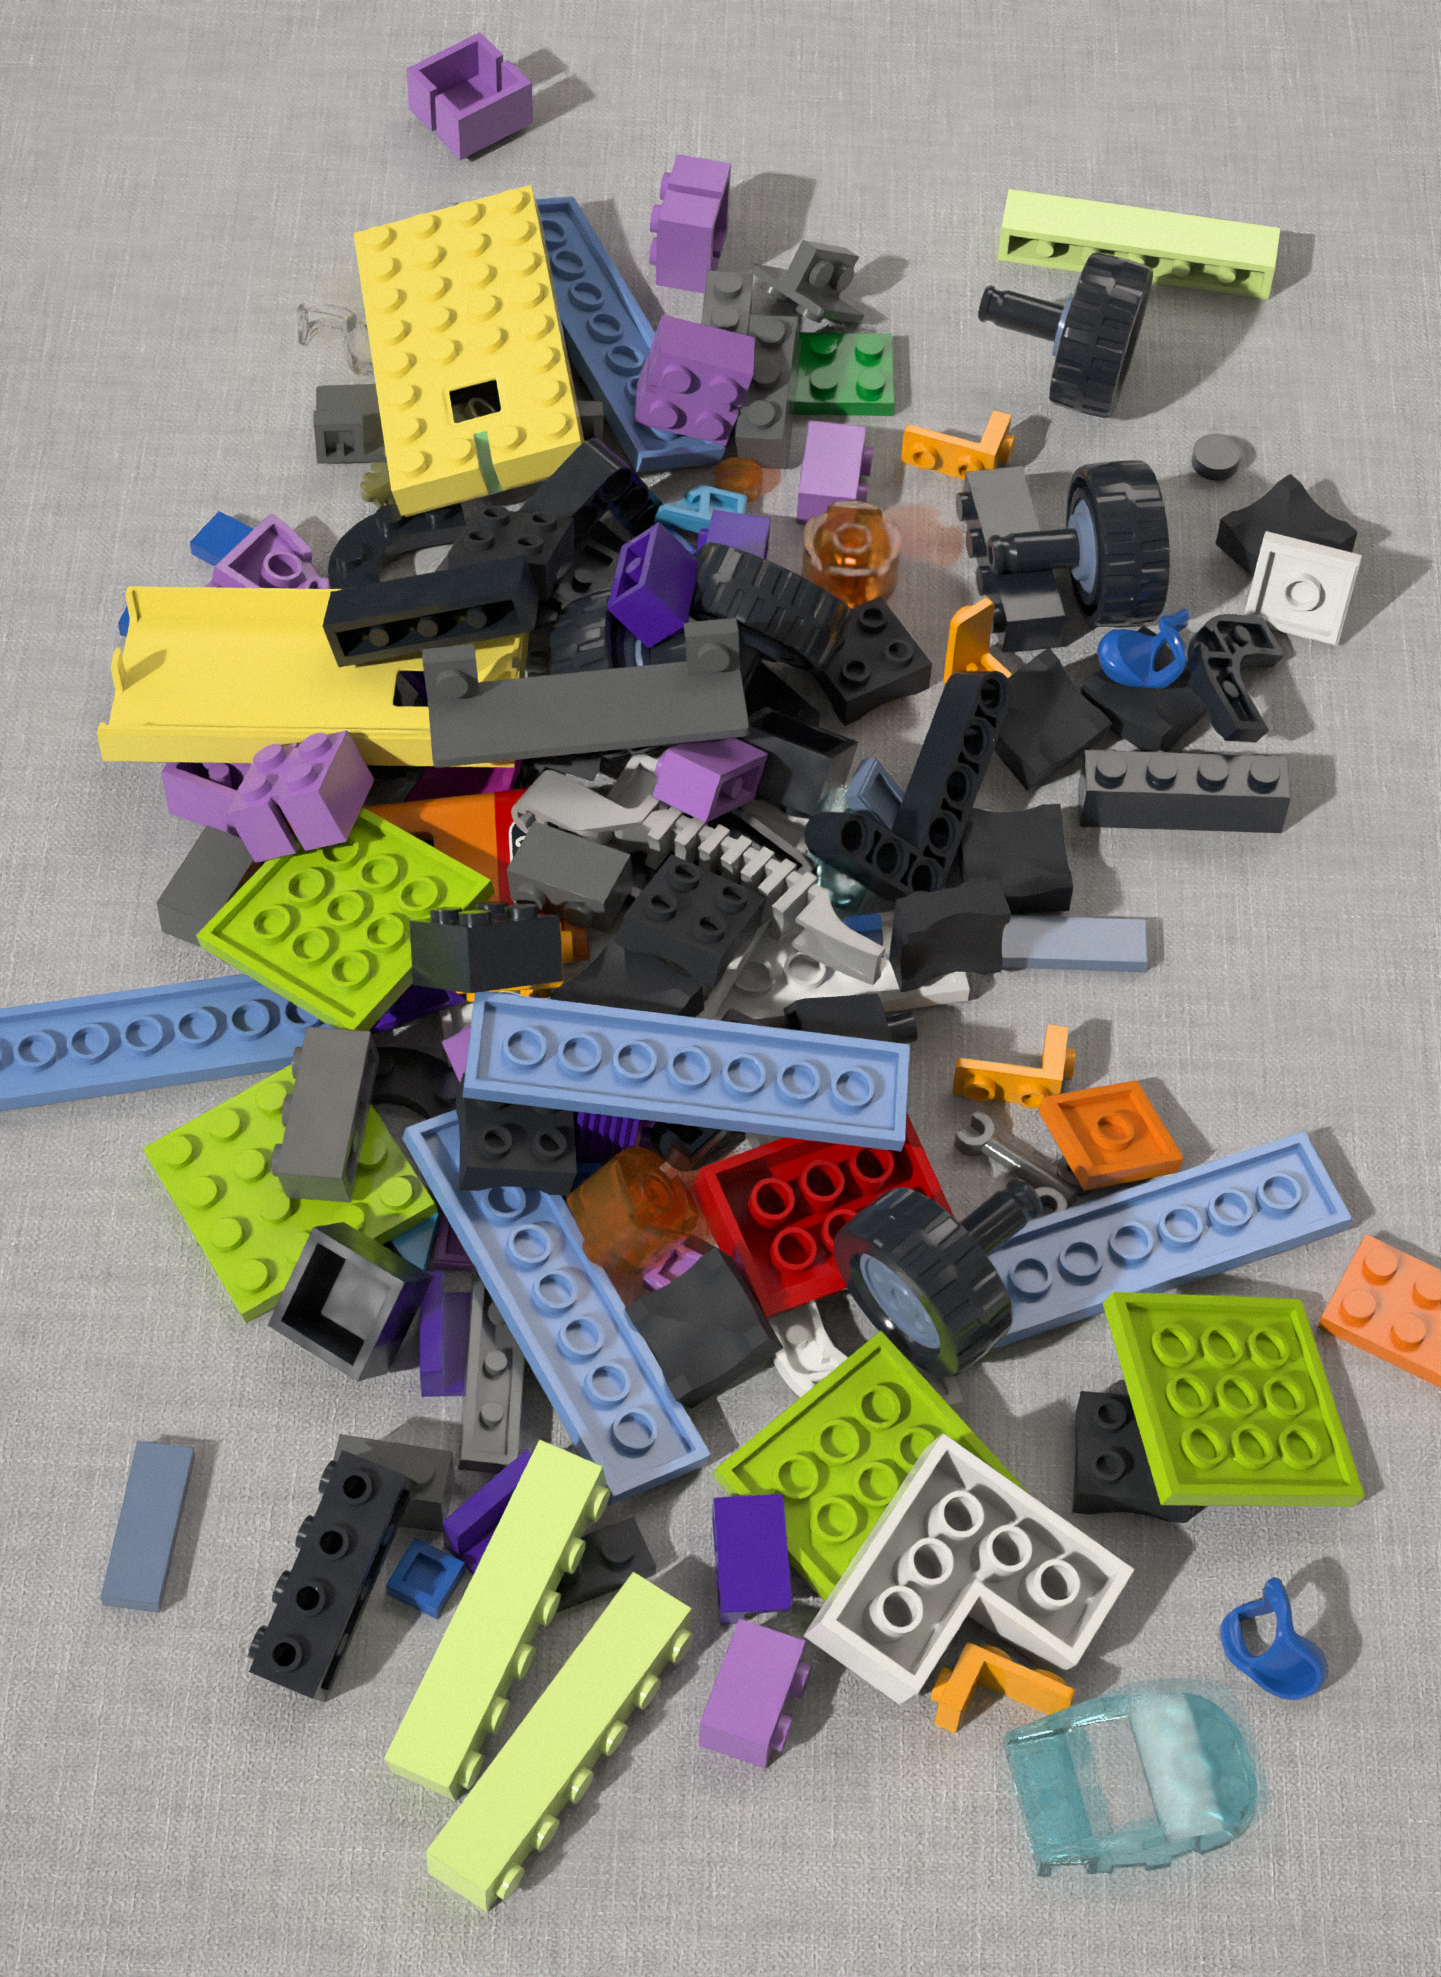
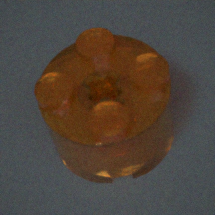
[801,500,902,609]
[567,1146,698,1275]

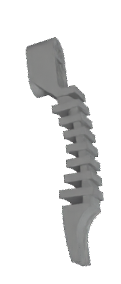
[511,770,886,985]

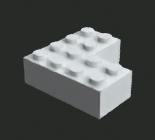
[803,1433,1135,1705]

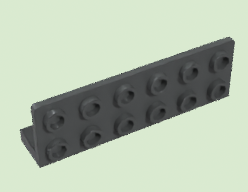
[313,377,603,464]
[422,618,749,768]

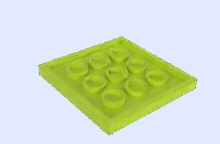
[196,807,495,1031]
[142,1064,438,1323]
[1102,1292,1365,1507]
[712,1331,1030,1602]

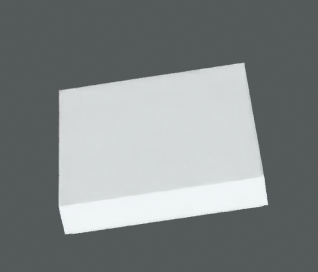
[1244,531,1362,646]

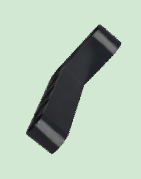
[517,438,663,546]
[804,671,1012,902]

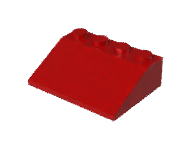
[692,1111,955,1319]

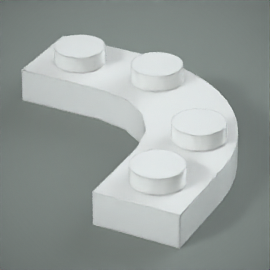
[767,1302,963,1413]

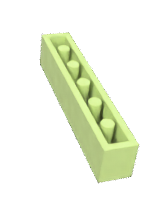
[997,189,1280,300]
[384,1440,611,1801]
[426,1572,694,1912]

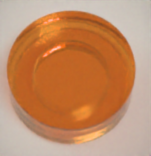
[715,457,763,503]

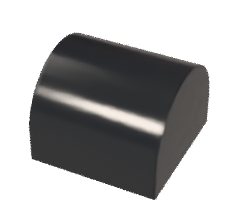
[650,1122,727,1172]

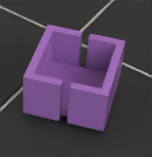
[406,32,533,160]
[649,154,731,293]
[634,314,755,446]
[227,730,374,863]

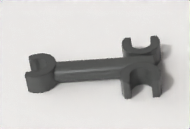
[954,1111,1092,1214]

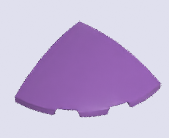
[205,513,331,589]

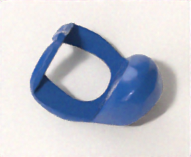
[1097,608,1191,689]
[1220,1577,1328,1700]

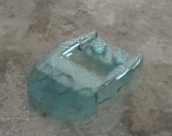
[1003,1692,1257,1877]

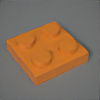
[1038,1080,1184,1191]

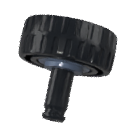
[978,252,1153,418]
[987,460,1170,627]
[688,542,851,698]
[549,587,745,760]
[833,1179,1042,1378]

